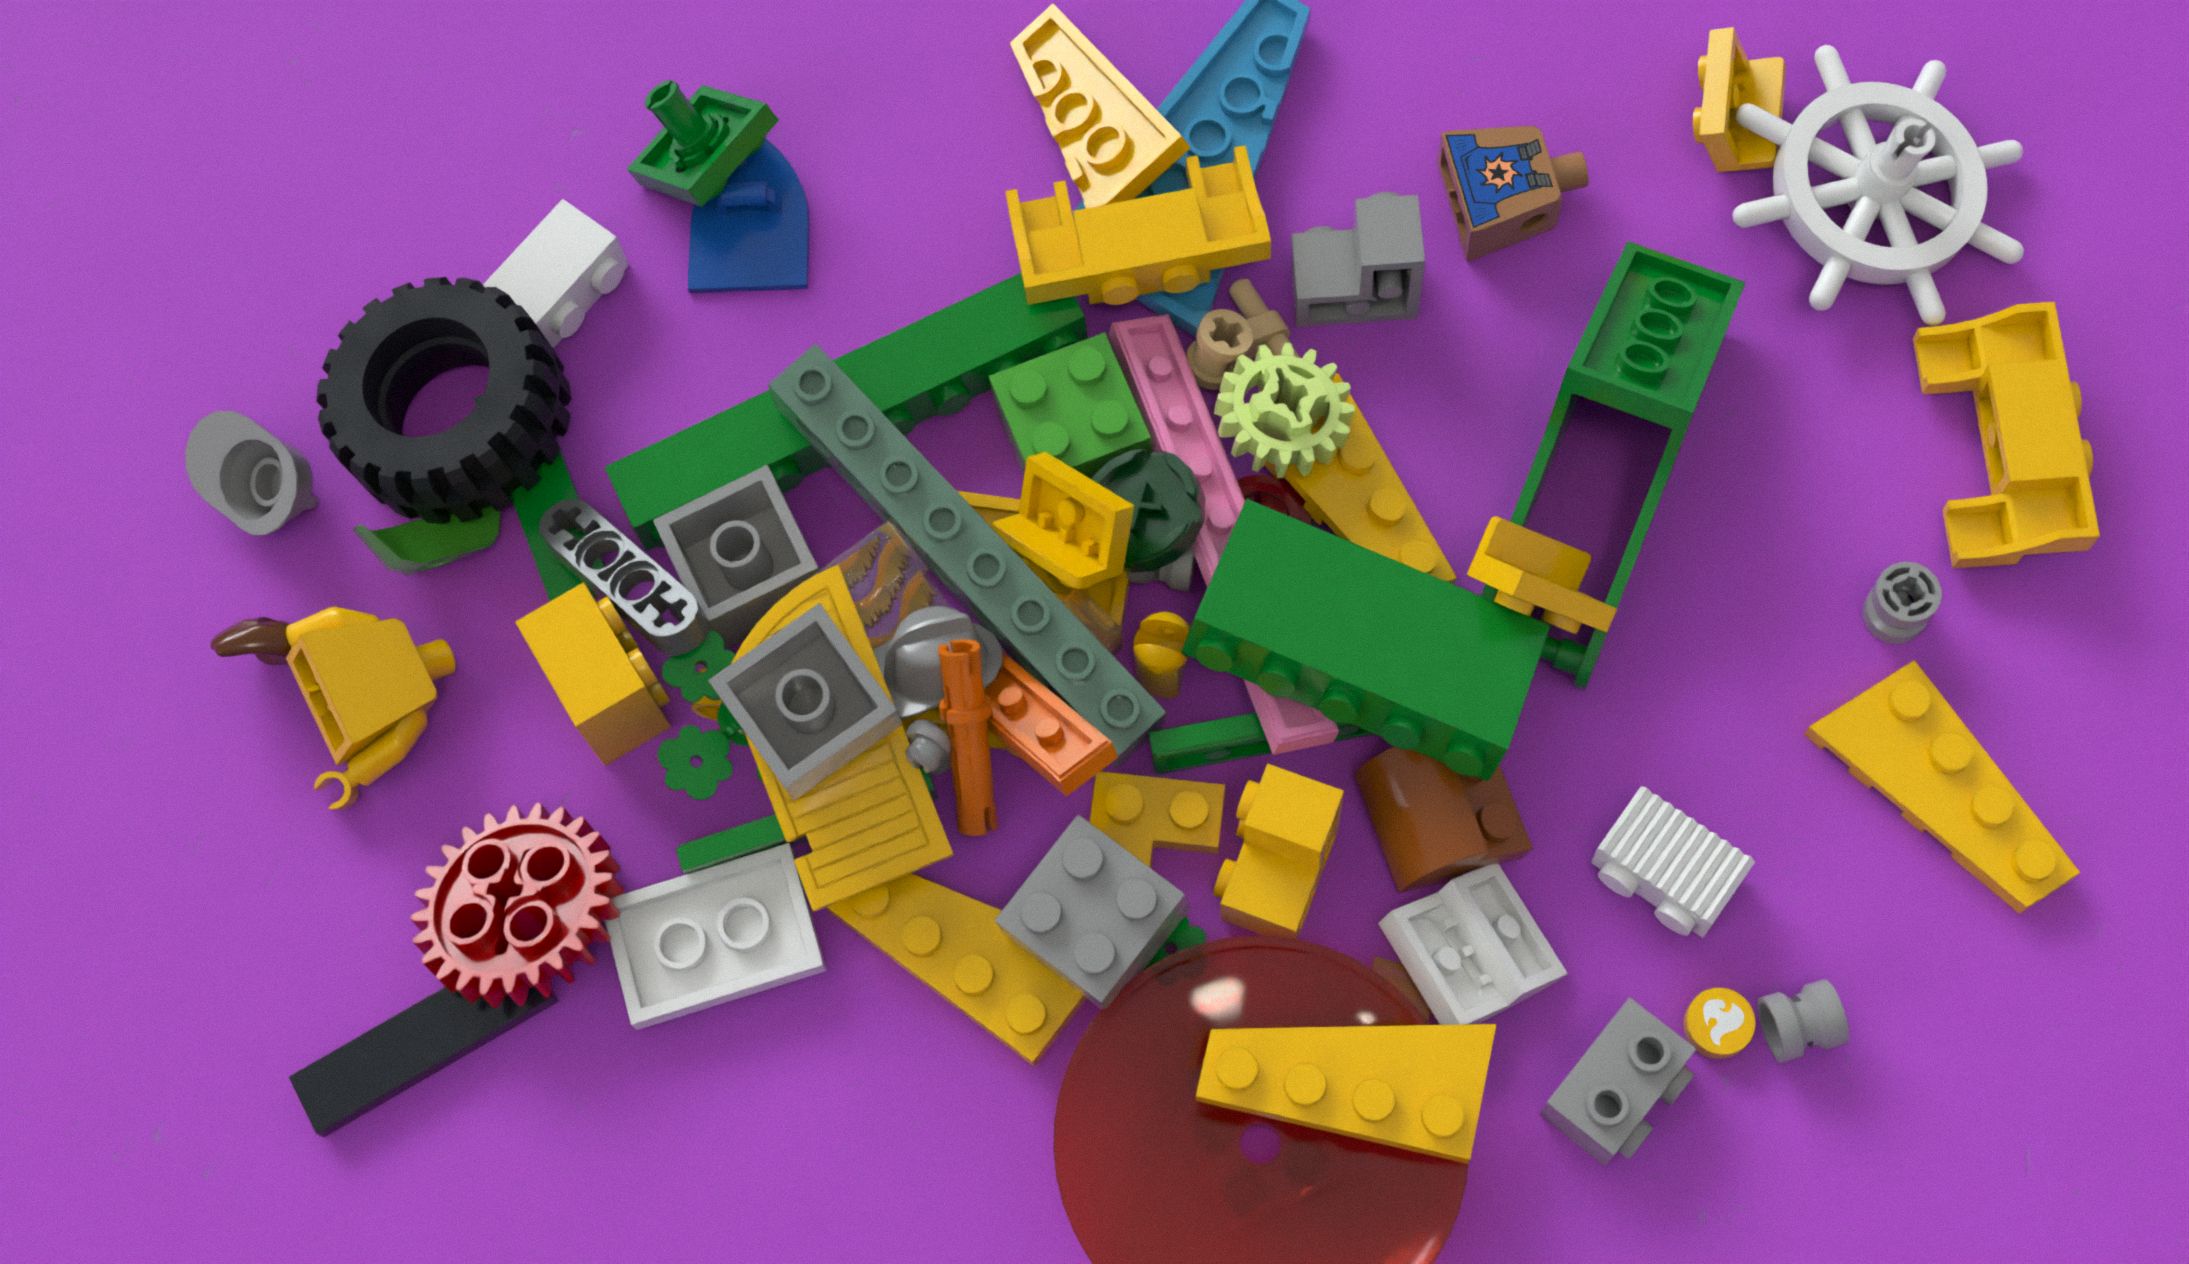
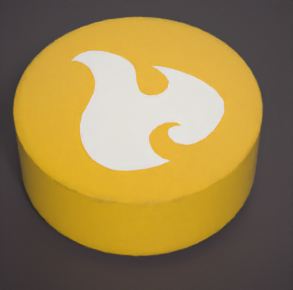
[1683,988,1756,1059]

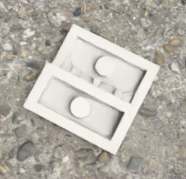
[1378,864,1568,1025]

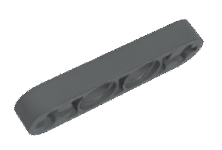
[539,499,709,656]

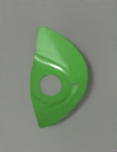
[353,506,500,576]

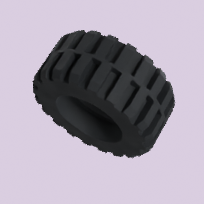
[316,277,571,524]

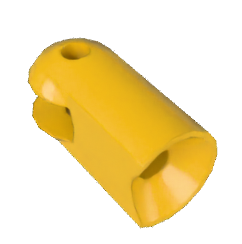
[1133,611,1190,698]

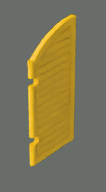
[721,564,954,912]

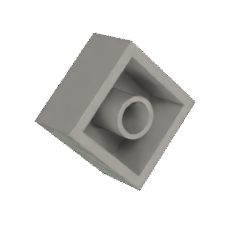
[653,465,821,649]
[708,603,902,801]
[994,814,1190,1015]

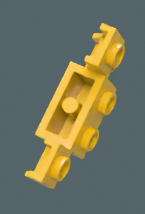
[1913,302,2100,568]

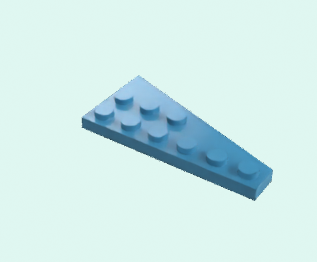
[1072,0,1310,338]

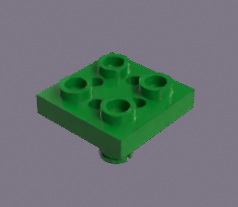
[627,80,779,207]

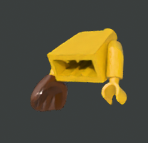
[210,606,455,810]

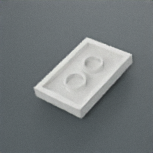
[605,843,827,1030]

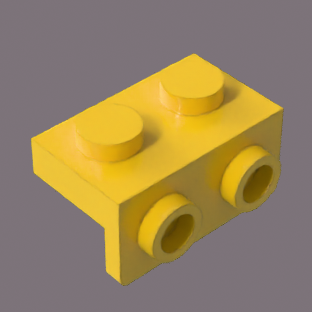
[1693,27,1786,172]
[992,452,1135,589]
[1467,516,1617,634]

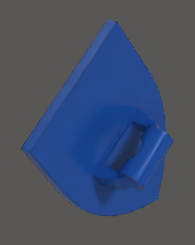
[688,139,810,293]

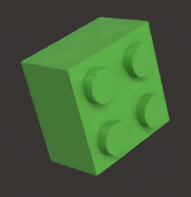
[989,332,1152,479]

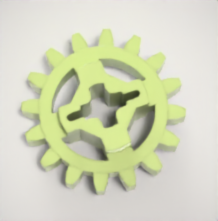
[1214,343,1355,478]

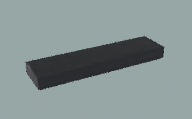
[289,986,559,1138]

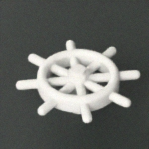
[1732,45,2024,326]

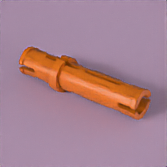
[938,639,999,836]

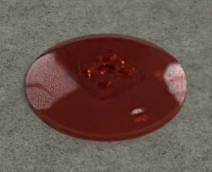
[1053,936,1468,1264]

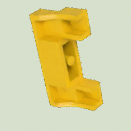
[1005,145,1271,305]

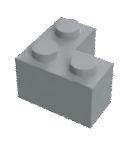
[1290,192,1425,327]

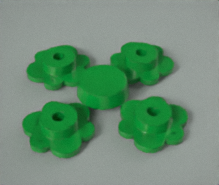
[657,630,763,801]

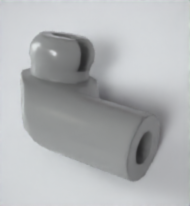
[905,719,952,775]

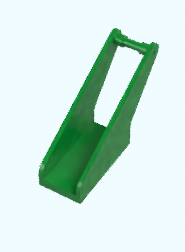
[1481,241,1746,690]

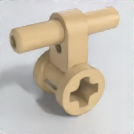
[1186,278,1300,390]

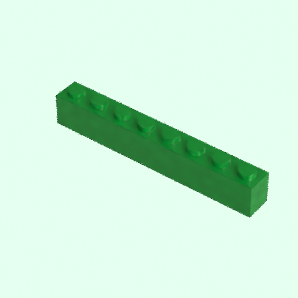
[604,273,1088,552]

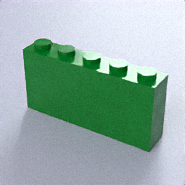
[1181,499,1551,781]

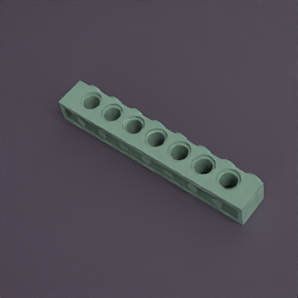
[768,343,1166,769]

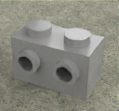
[1539,997,1696,1166]

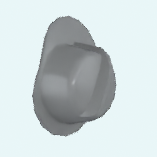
[185,411,319,536]
[873,606,1003,719]

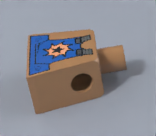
[1437,125,1589,261]

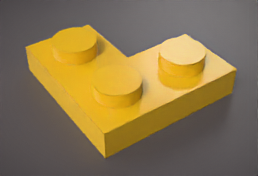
[1090,771,1225,868]

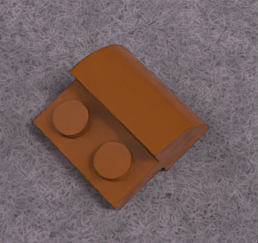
[1354,747,1533,893]

